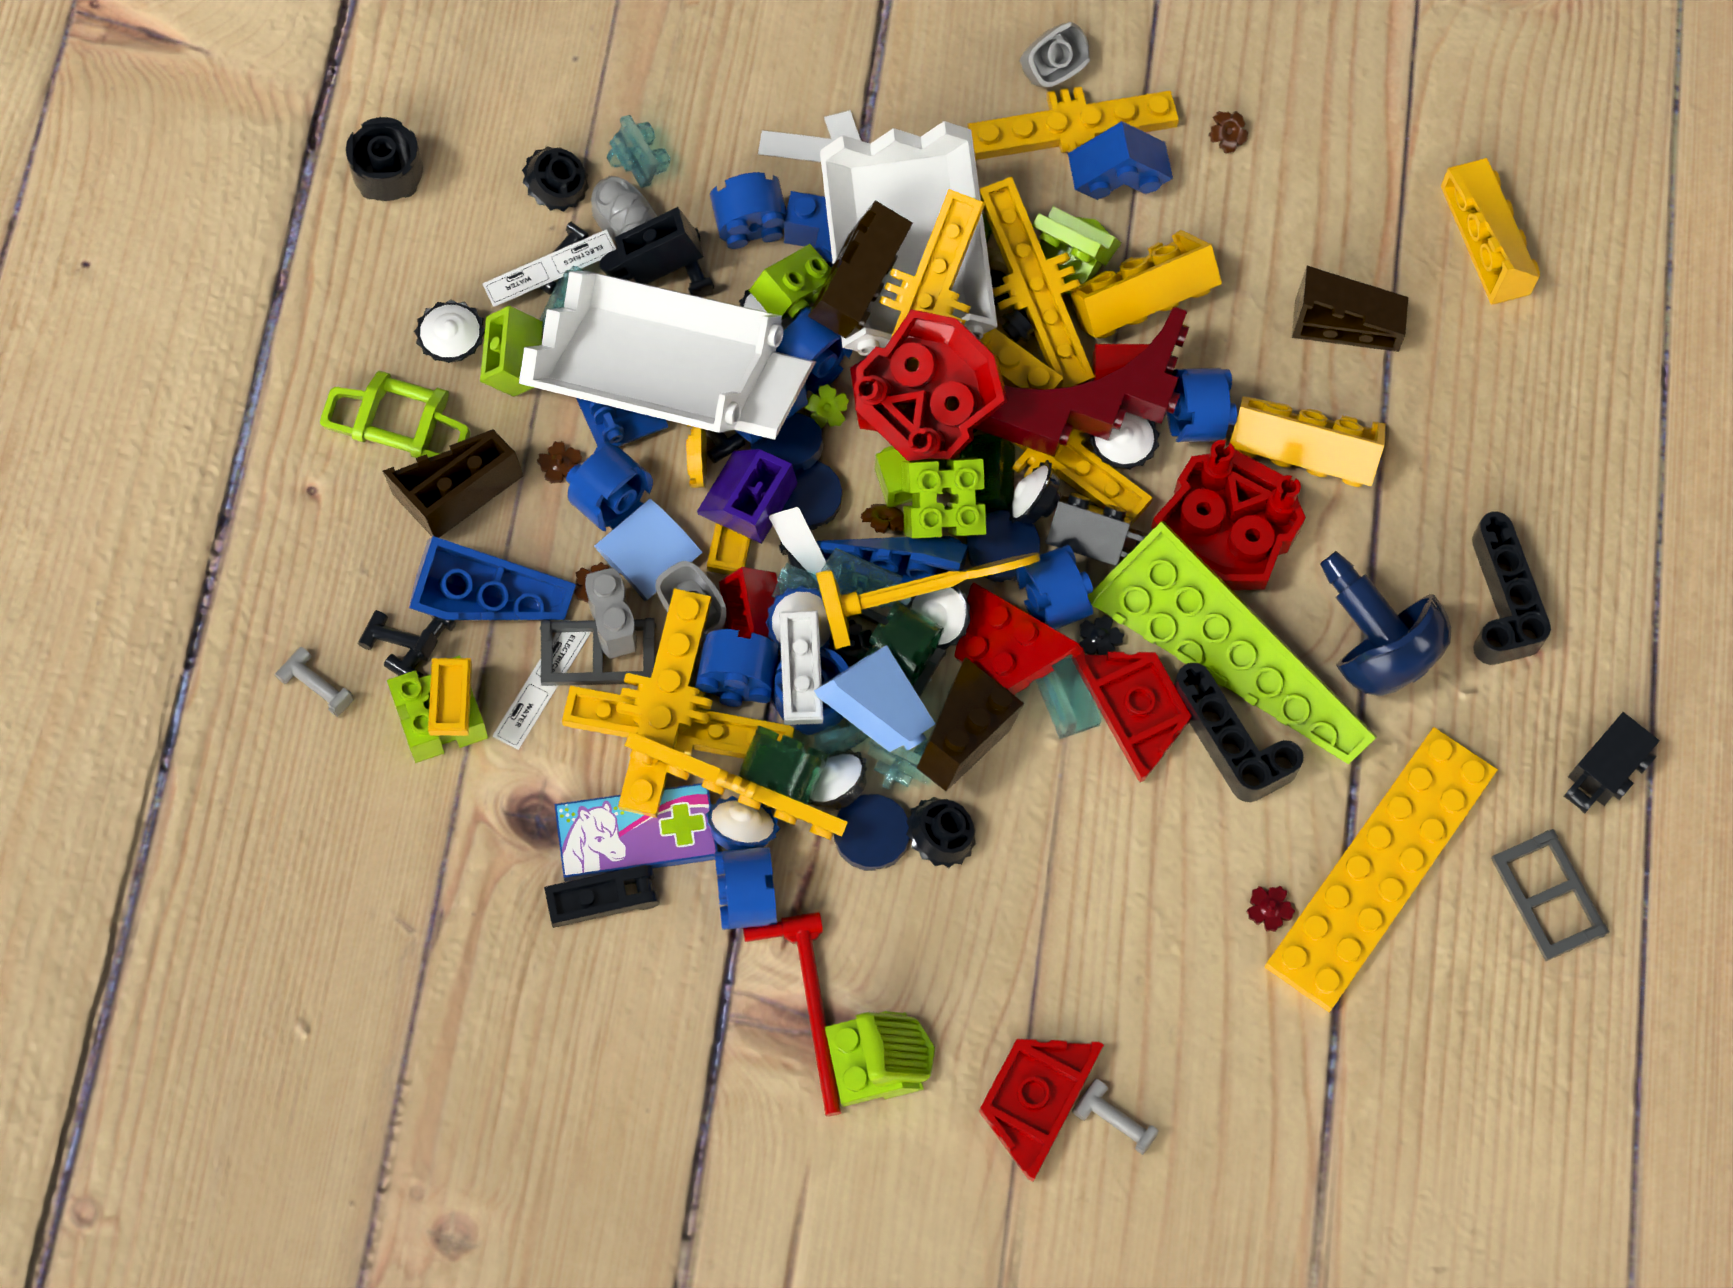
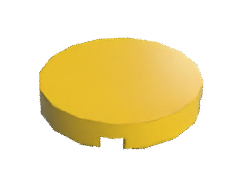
[686,425,707,488]

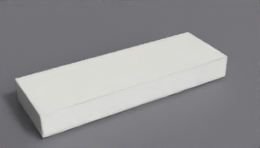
[779,610,823,725]

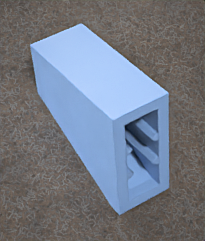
[814,645,935,752]

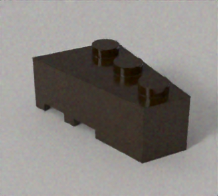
[808,200,913,339]
[1292,265,1408,352]
[383,429,524,538]
[916,657,1024,791]

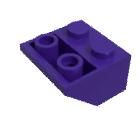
[697,449,798,544]

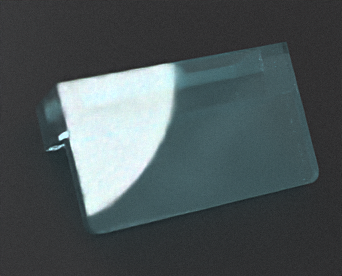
[1035,657,1101,739]

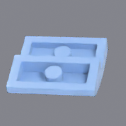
[594,499,703,601]

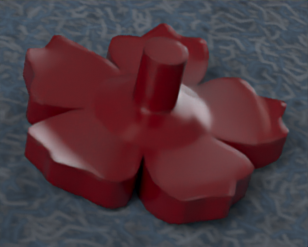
[1246,886,1295,932]

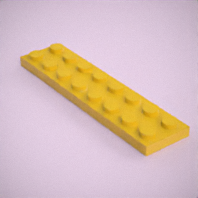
[1264,727,1498,1013]

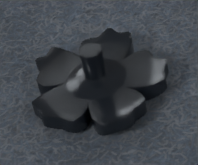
[1079,615,1124,655]
[829,620,875,664]

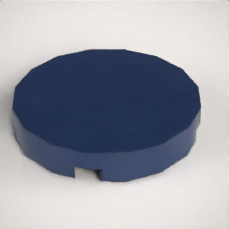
[750,413,824,471]
[782,461,842,530]
[967,510,1040,582]
[834,794,910,871]

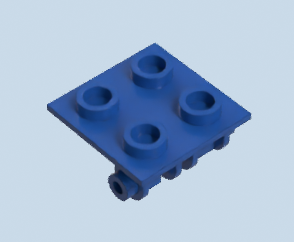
[576,398,669,447]

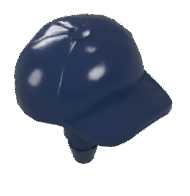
[1320,551,1451,696]

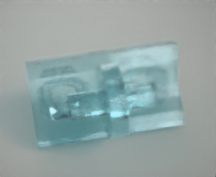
[607,115,670,188]
[868,738,931,790]

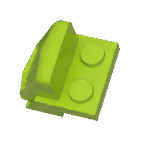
[1032,206,1122,296]
[825,1011,935,1107]

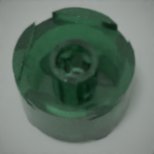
[863,601,944,687]
[738,725,830,805]

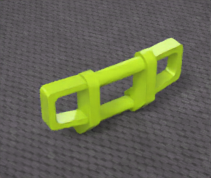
[320,371,471,458]

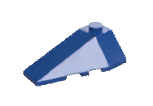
[409,536,576,620]
[816,536,968,587]

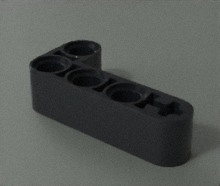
[1472,511,1551,665]
[1174,663,1304,802]

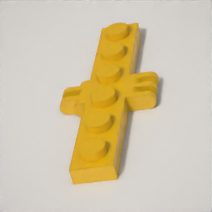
[967,86,1179,160]
[979,177,1095,388]
[879,189,985,411]
[957,399,1153,527]
[616,588,713,818]
[562,684,795,767]
[624,731,848,840]

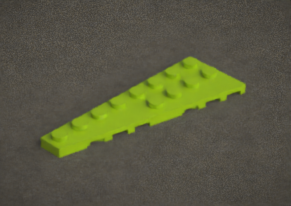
[1088,521,1377,764]

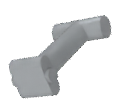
[274,647,353,717]
[1072,1079,1159,1155]

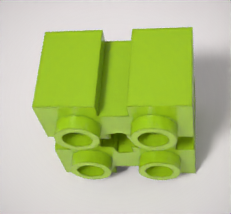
[901,457,986,539]
[387,655,488,763]

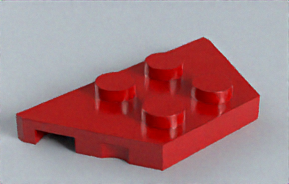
[954,582,1084,695]
[1071,651,1192,782]
[979,1039,1104,1182]

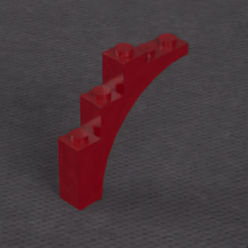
[975,307,1190,457]

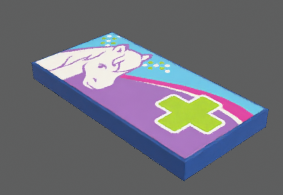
[554,783,718,881]

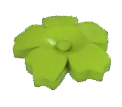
[804,384,849,428]

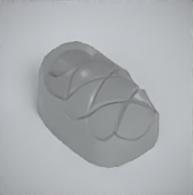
[1020,22,1091,87]
[591,176,657,242]
[655,561,727,642]

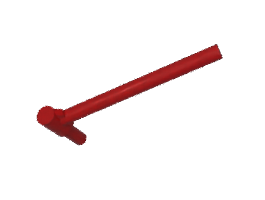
[743,912,841,1116]

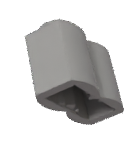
[585,567,637,659]

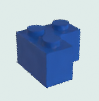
[1068,121,1173,200]
[784,191,833,268]

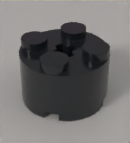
[346,117,423,201]

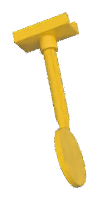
[816,552,1041,649]

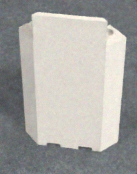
[820,121,997,355]
[519,271,816,440]

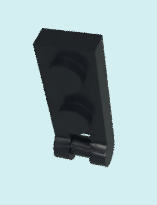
[544,865,660,928]

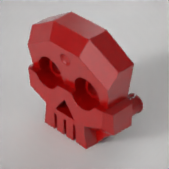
[854,309,1008,461]
[1151,440,1306,591]

